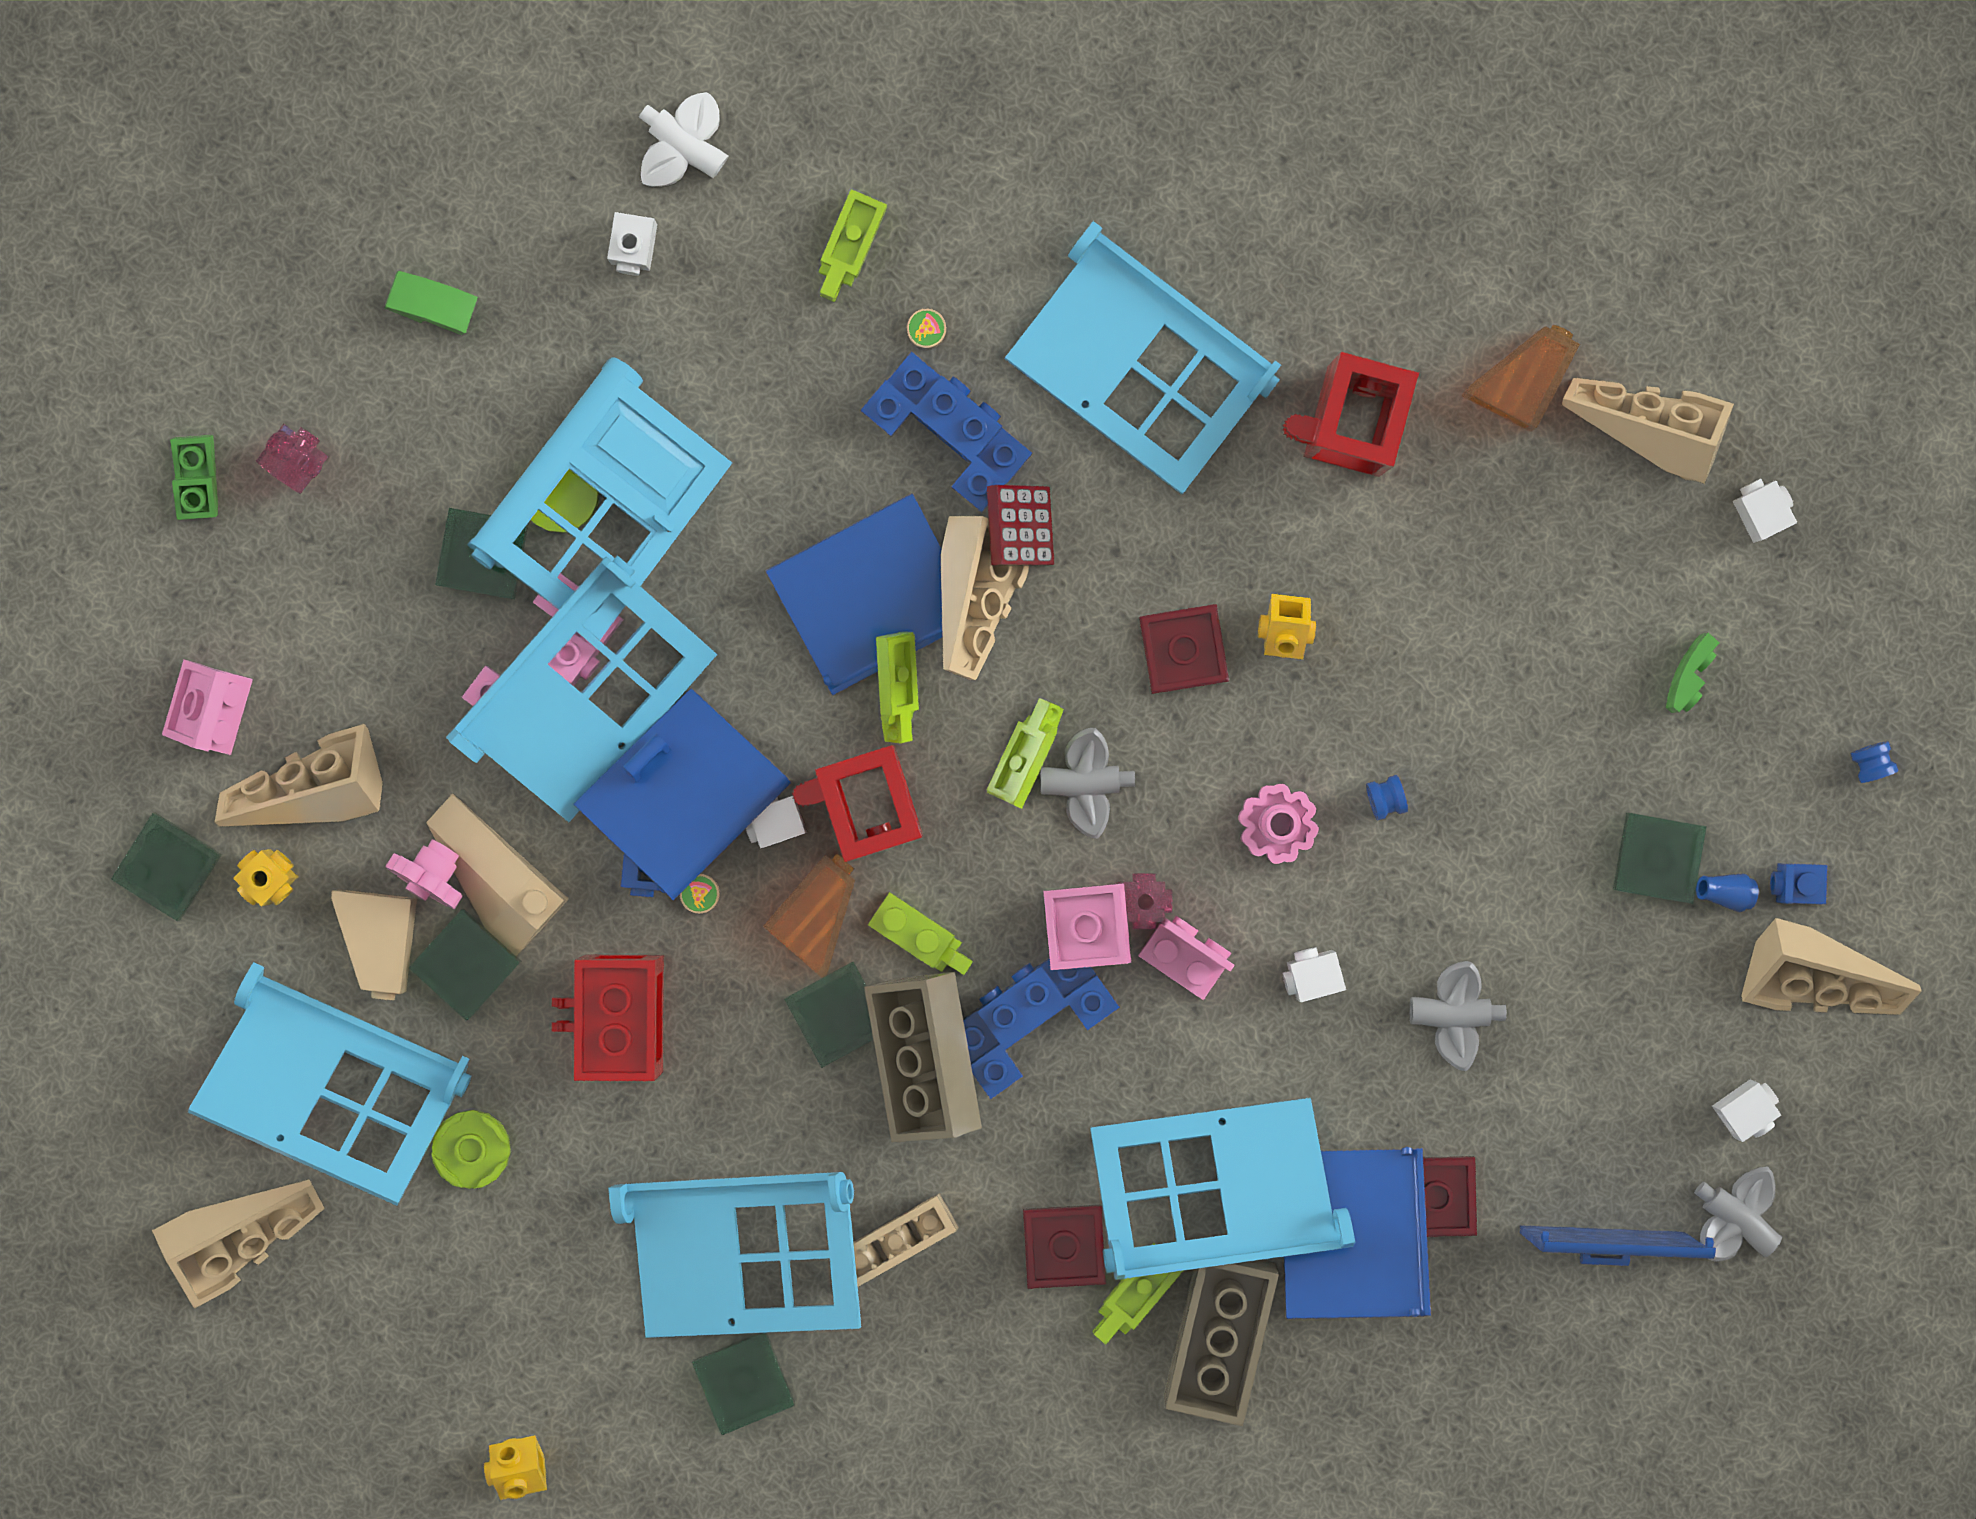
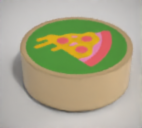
[907,309,946,349]
[680,874,720,914]

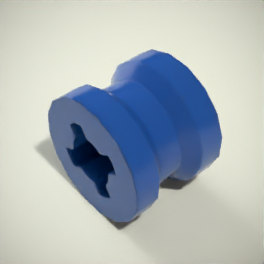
[1850,741,1899,783]
[1366,775,1408,821]

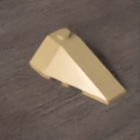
[941,516,1029,680]

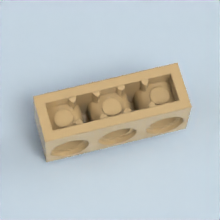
[853,1193,959,1287]

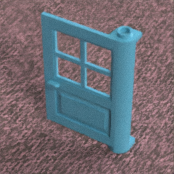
[1005,221,1281,495]
[467,357,732,640]
[446,555,717,822]
[188,962,472,1206]
[1090,1098,1355,1280]
[608,1172,861,1338]

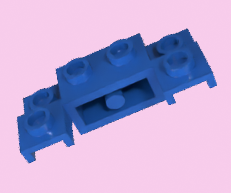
[861,352,1032,513]
[963,957,1120,1099]

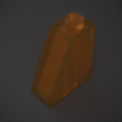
[1462,325,1580,432]
[763,853,856,978]

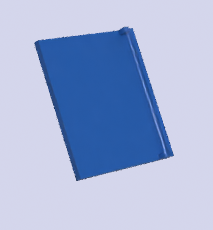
[766,493,943,695]
[574,689,791,900]
[1284,1147,1431,1319]
[1520,1225,1716,1266]

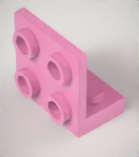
[1138,916,1235,1000]

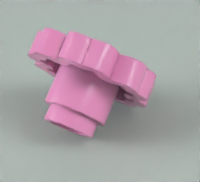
[1238,784,1319,864]
[385,839,463,909]

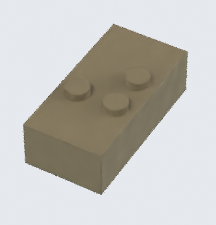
[864,972,982,1143]
[1164,1260,1279,1426]

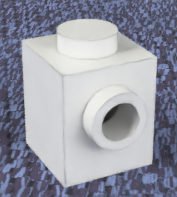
[607,212,657,276]
[1733,479,1797,543]
[746,796,807,849]
[1282,947,1346,1003]
[1712,1079,1781,1142]

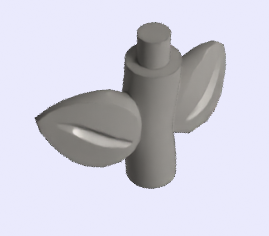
[1040,728,1135,839]
[1410,961,1507,1071]
[1694,1166,1782,1261]

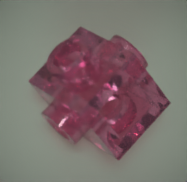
[256,423,329,494]
[1116,873,1173,929]

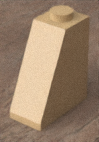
[331,889,417,1000]

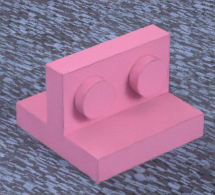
[162,660,253,755]
[1043,884,1131,970]

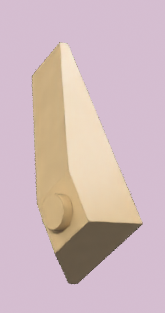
[1562,378,1734,484]
[215,724,383,827]
[426,794,569,957]
[1741,918,1921,1014]
[152,1180,325,1308]

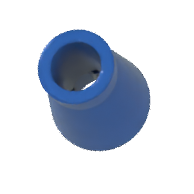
[1696,873,1759,912]

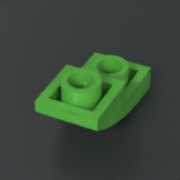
[384,271,478,336]
[170,435,218,520]
[1666,633,1720,713]

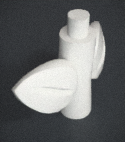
[639,92,729,187]

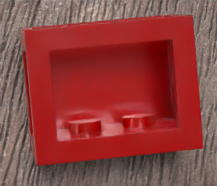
[1282,352,1419,477]
[792,745,923,862]
[552,954,664,1081]

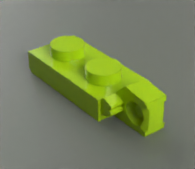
[819,189,887,302]
[876,632,919,743]
[986,698,1064,809]
[868,892,973,975]
[1092,1242,1184,1345]

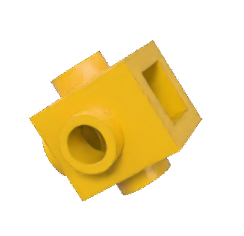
[1258,594,1316,659]
[233,849,298,906]
[484,1435,547,1500]

